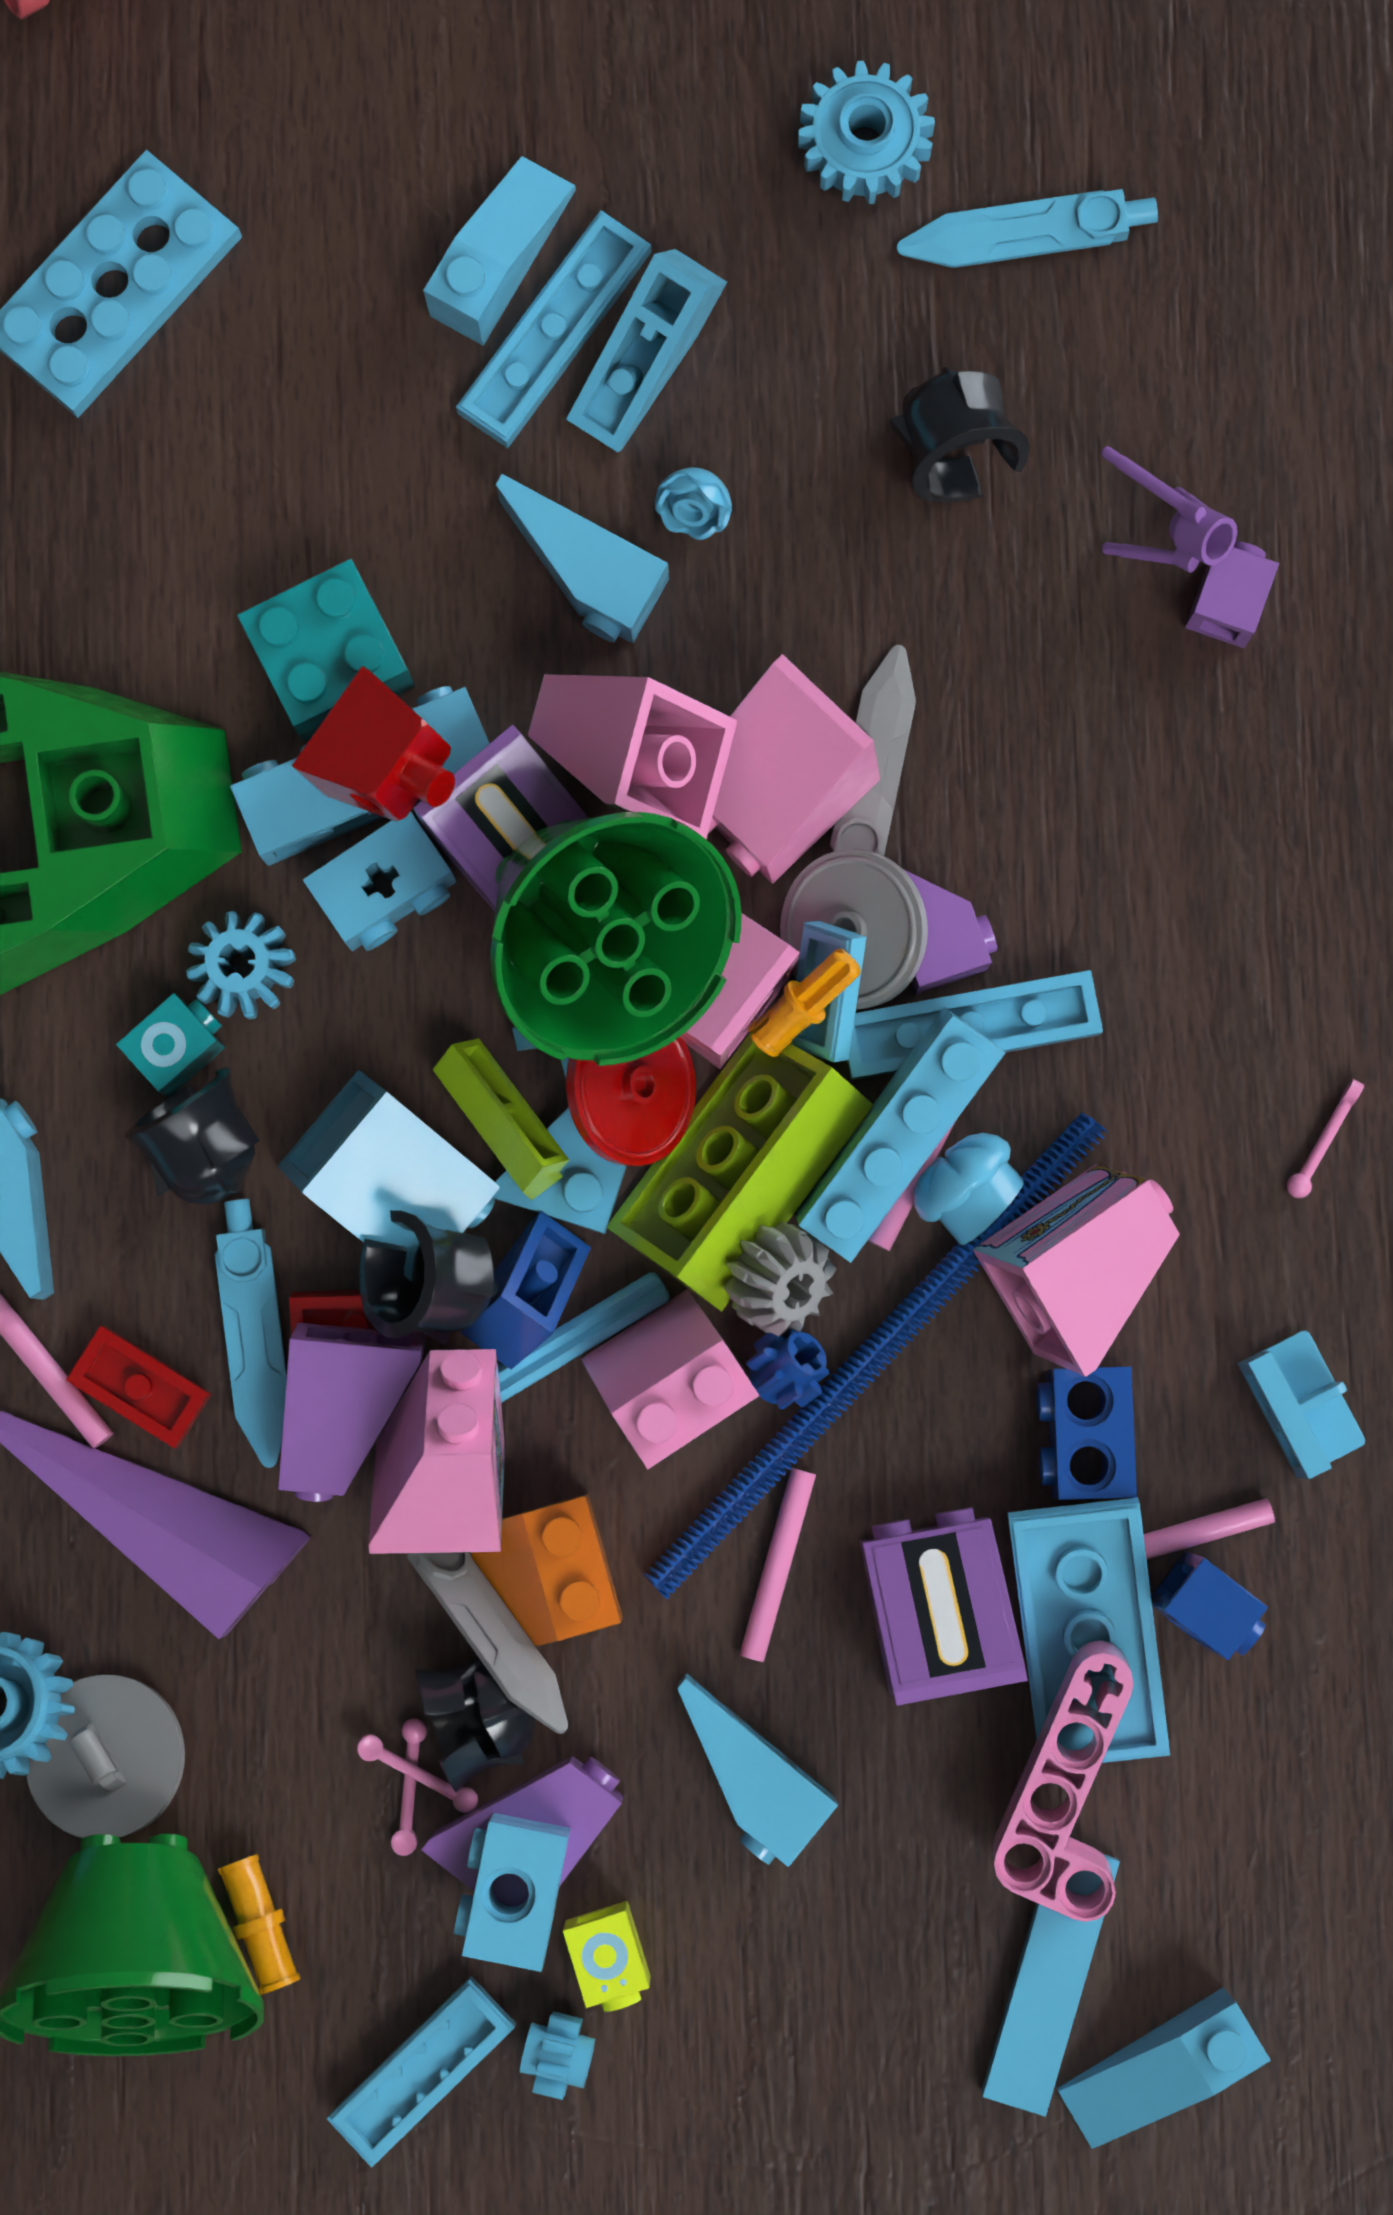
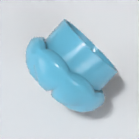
[914,1133,1023,1245]

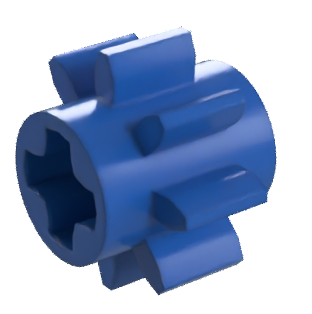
[746,1329,829,1410]

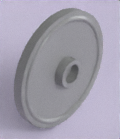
[780,849,928,1009]
[26,1675,185,1838]

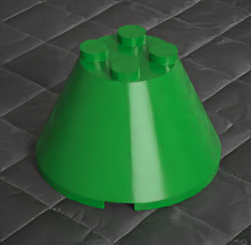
[490,812,742,1066]
[0,1834,264,2056]

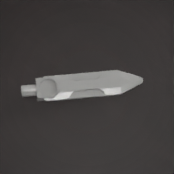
[830,645,916,856]
[407,1552,568,1734]

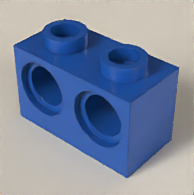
[1036,1367,1137,1500]
[1151,1551,1268,1660]

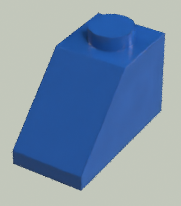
[460,1211,591,1370]

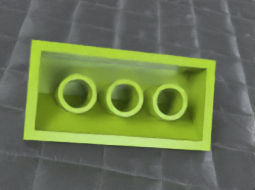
[607,1033,874,1312]

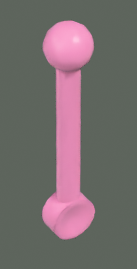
[1287,1079,1364,1198]
[391,1718,427,1856]
[356,1734,478,1813]

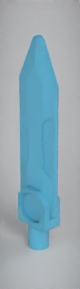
[897,189,1158,268]
[215,1199,287,1468]

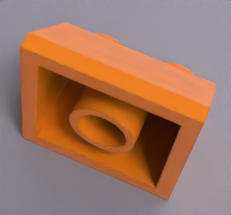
[471,1494,623,1646]

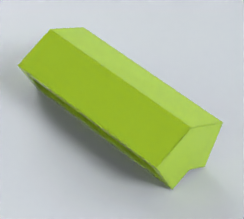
[433,1038,569,1201]

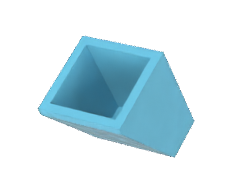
[277,1070,501,1281]

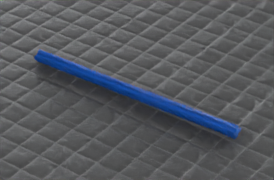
[643,1112,1108,1599]

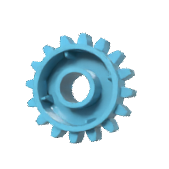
[798,61,935,204]
[0,1632,75,1779]

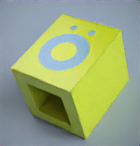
[563,1900,651,2012]

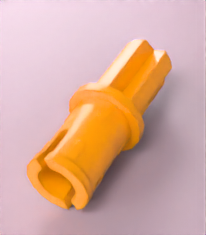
[748,948,861,1057]

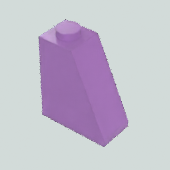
[278,1323,426,1502]
[422,1756,624,1906]

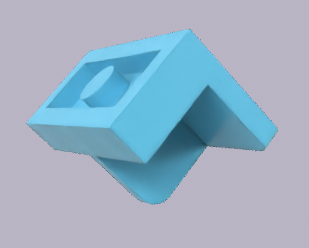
[1238,1331,1365,1480]

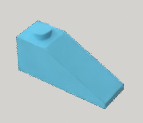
[423,156,576,346]
[566,249,727,452]
[496,474,669,644]
[0,1098,54,1300]
[677,1673,838,1867]
[1057,1987,1271,2149]

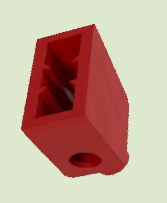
[292,666,455,821]

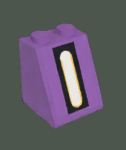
[414,724,589,912]
[860,1507,1028,1706]

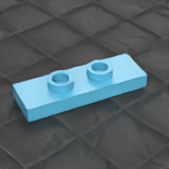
[327,1975,516,2168]

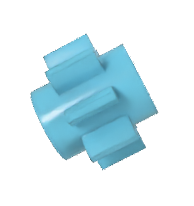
[520,2011,596,2100]

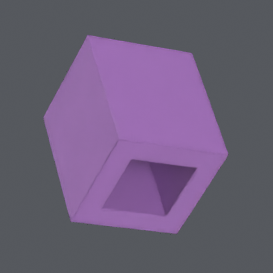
[1185,541,1279,649]

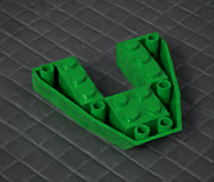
[0,672,242,995]

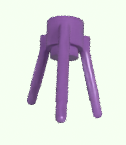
[1101,446,1237,573]

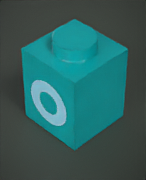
[116,993,226,1097]

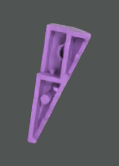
[0,1411,312,1639]

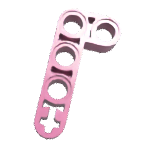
[993,1640,1134,1922]

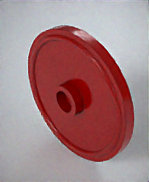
[566,1037,696,1166]

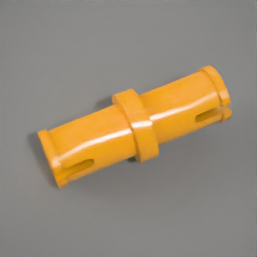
[217,1854,301,1995]

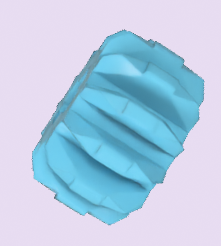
[186,911,296,1019]

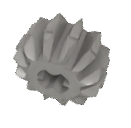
[723,1221,837,1336]

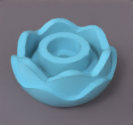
[655,467,732,540]

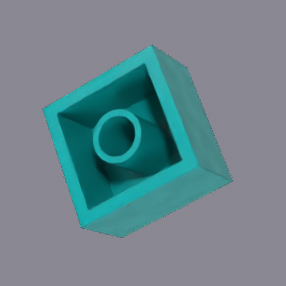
[237,559,415,743]

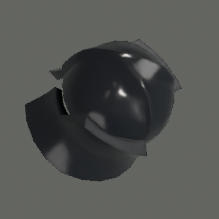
[890,367,1030,503]
[124,1067,260,1205]
[359,1210,499,1345]
[415,1655,536,1793]

